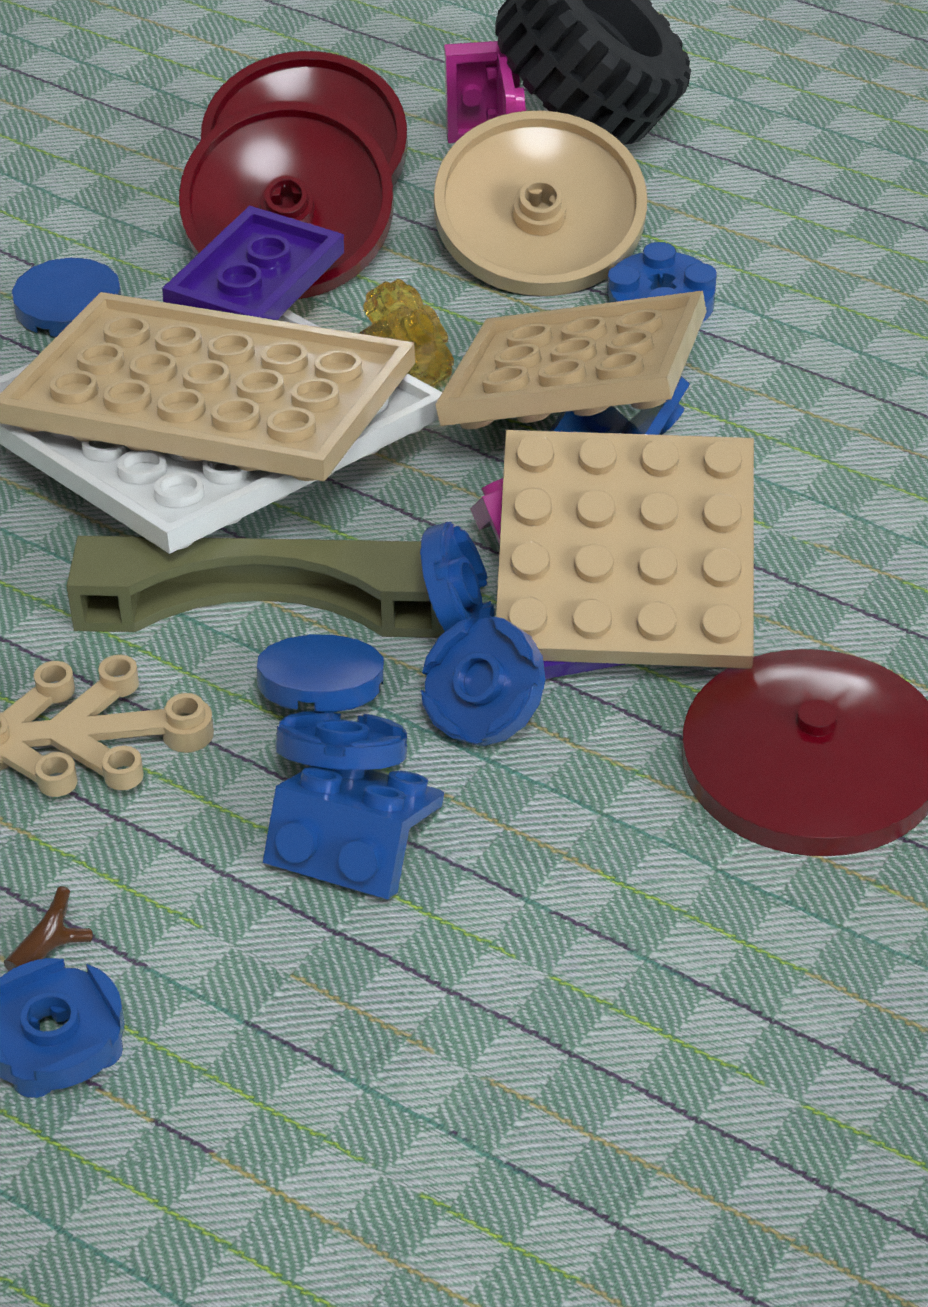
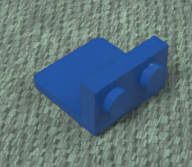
[263,766,444,900]

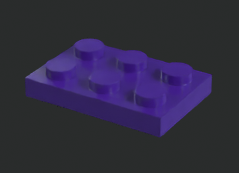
[162,206,344,320]

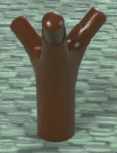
[4,886,93,971]

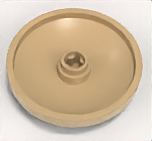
[434,110,647,296]

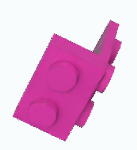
[444,41,526,143]

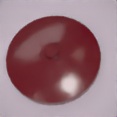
[200,51,408,186]
[179,101,394,299]
[682,649,928,857]

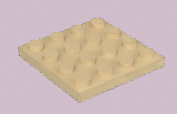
[435,291,707,429]
[496,430,754,668]

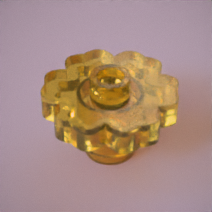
[359,278,454,387]

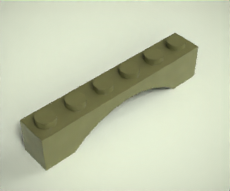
[66,536,445,638]

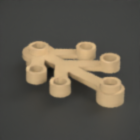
[0,655,214,797]

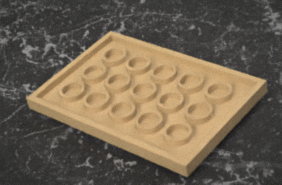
[0,292,415,482]

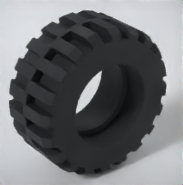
[495,0,691,145]

